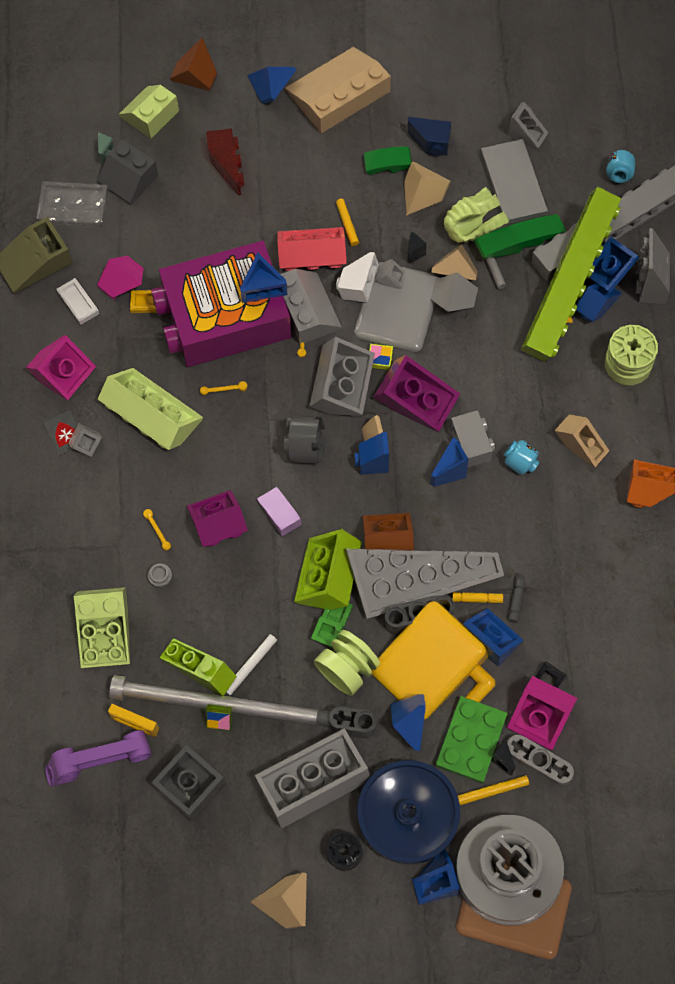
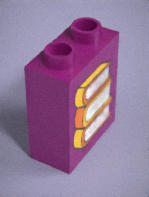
[151,240,291,367]

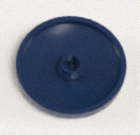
[358,760,460,864]

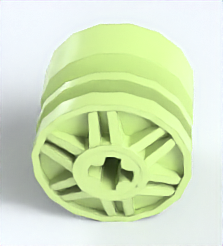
[604,325,658,385]
[314,630,380,696]

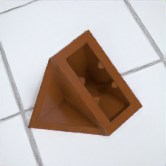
[170,38,217,91]

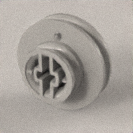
[456,815,564,926]

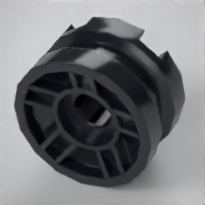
[326,831,362,871]

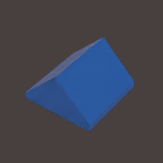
[463,608,524,666]

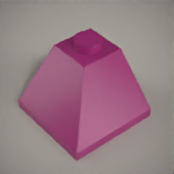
[26,335,96,400]

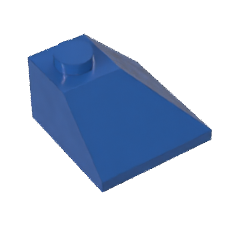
[589,236,640,293]

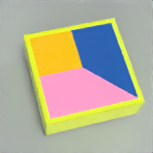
[370,344,393,370]

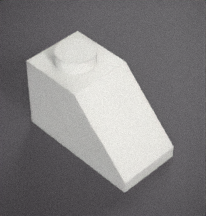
[336,252,379,302]

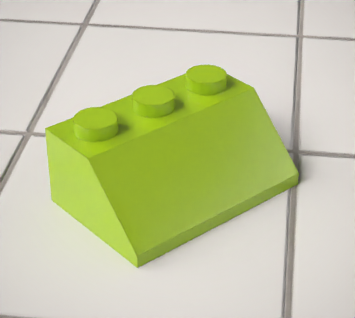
[294,529,362,610]

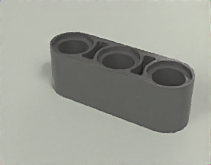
[385,595,454,634]

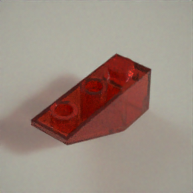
[206,128,244,195]

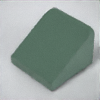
[98,133,114,166]

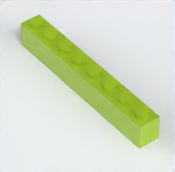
[520,186,621,362]

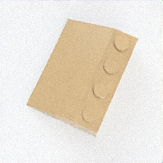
[285,47,391,134]

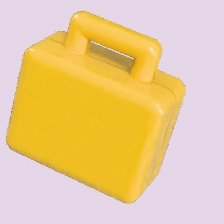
[371,601,495,720]

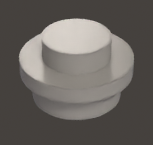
[148,563,172,587]

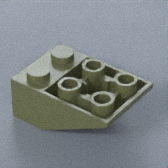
[0,217,73,294]

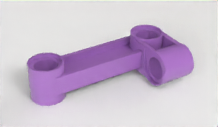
[45,730,152,787]

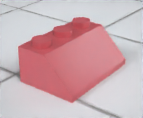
[278,227,346,271]

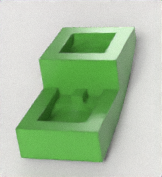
[311,603,353,648]

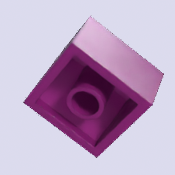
[187,490,248,547]

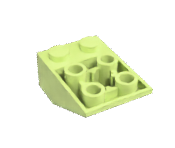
[74,587,130,668]

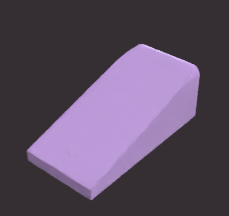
[257,487,302,536]

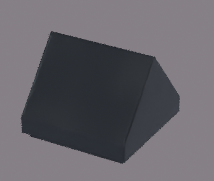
[407,232,427,263]

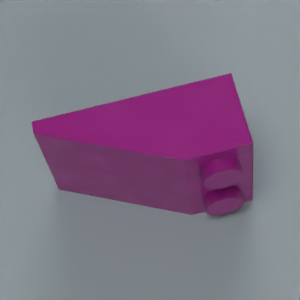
[374,355,460,432]

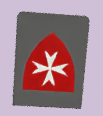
[43,411,78,455]

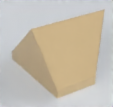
[404,162,451,215]
[431,243,478,280]
[251,873,307,929]

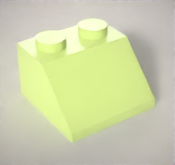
[119,85,179,139]

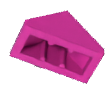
[97,256,144,300]

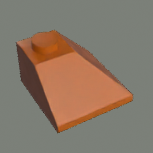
[627,460,675,508]

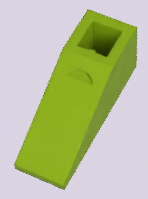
[160,638,237,696]

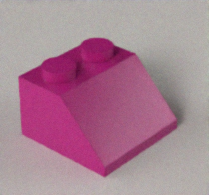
[507,676,577,750]

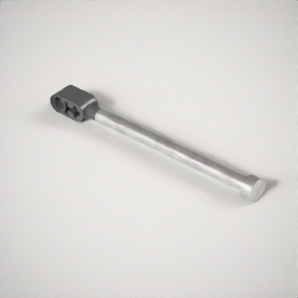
[109,675,376,738]

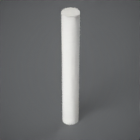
[226,634,277,696]

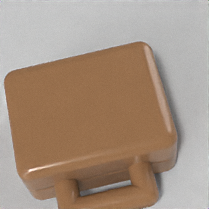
[456,863,572,960]

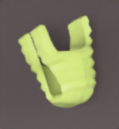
[444,187,509,243]

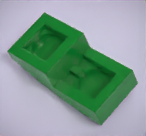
[364,147,412,175]

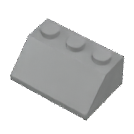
[281,269,342,344]
[310,336,375,416]

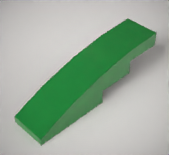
[474,214,567,259]

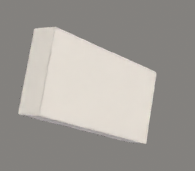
[56,278,99,325]

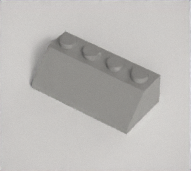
[255,728,370,829]

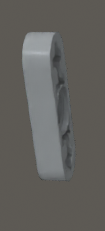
[507,735,574,786]

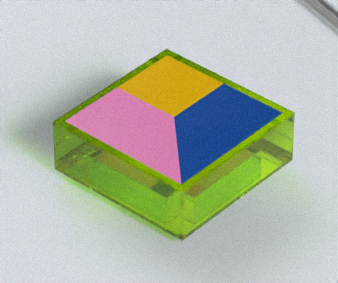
[206,704,232,731]

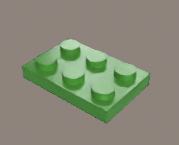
[436,696,508,784]

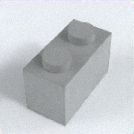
[450,410,495,467]

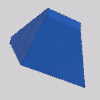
[247,67,297,104]
[240,252,287,303]
[430,437,469,487]
[390,694,426,751]
[412,849,459,905]

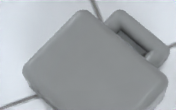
[354,262,440,352]

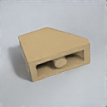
[555,414,609,467]

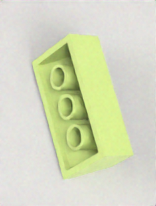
[98,368,203,450]

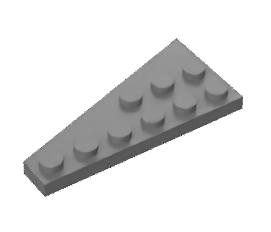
[345,548,504,619]

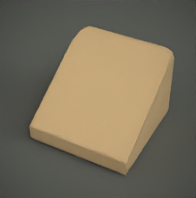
[362,415,383,441]

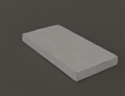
[481,139,548,224]

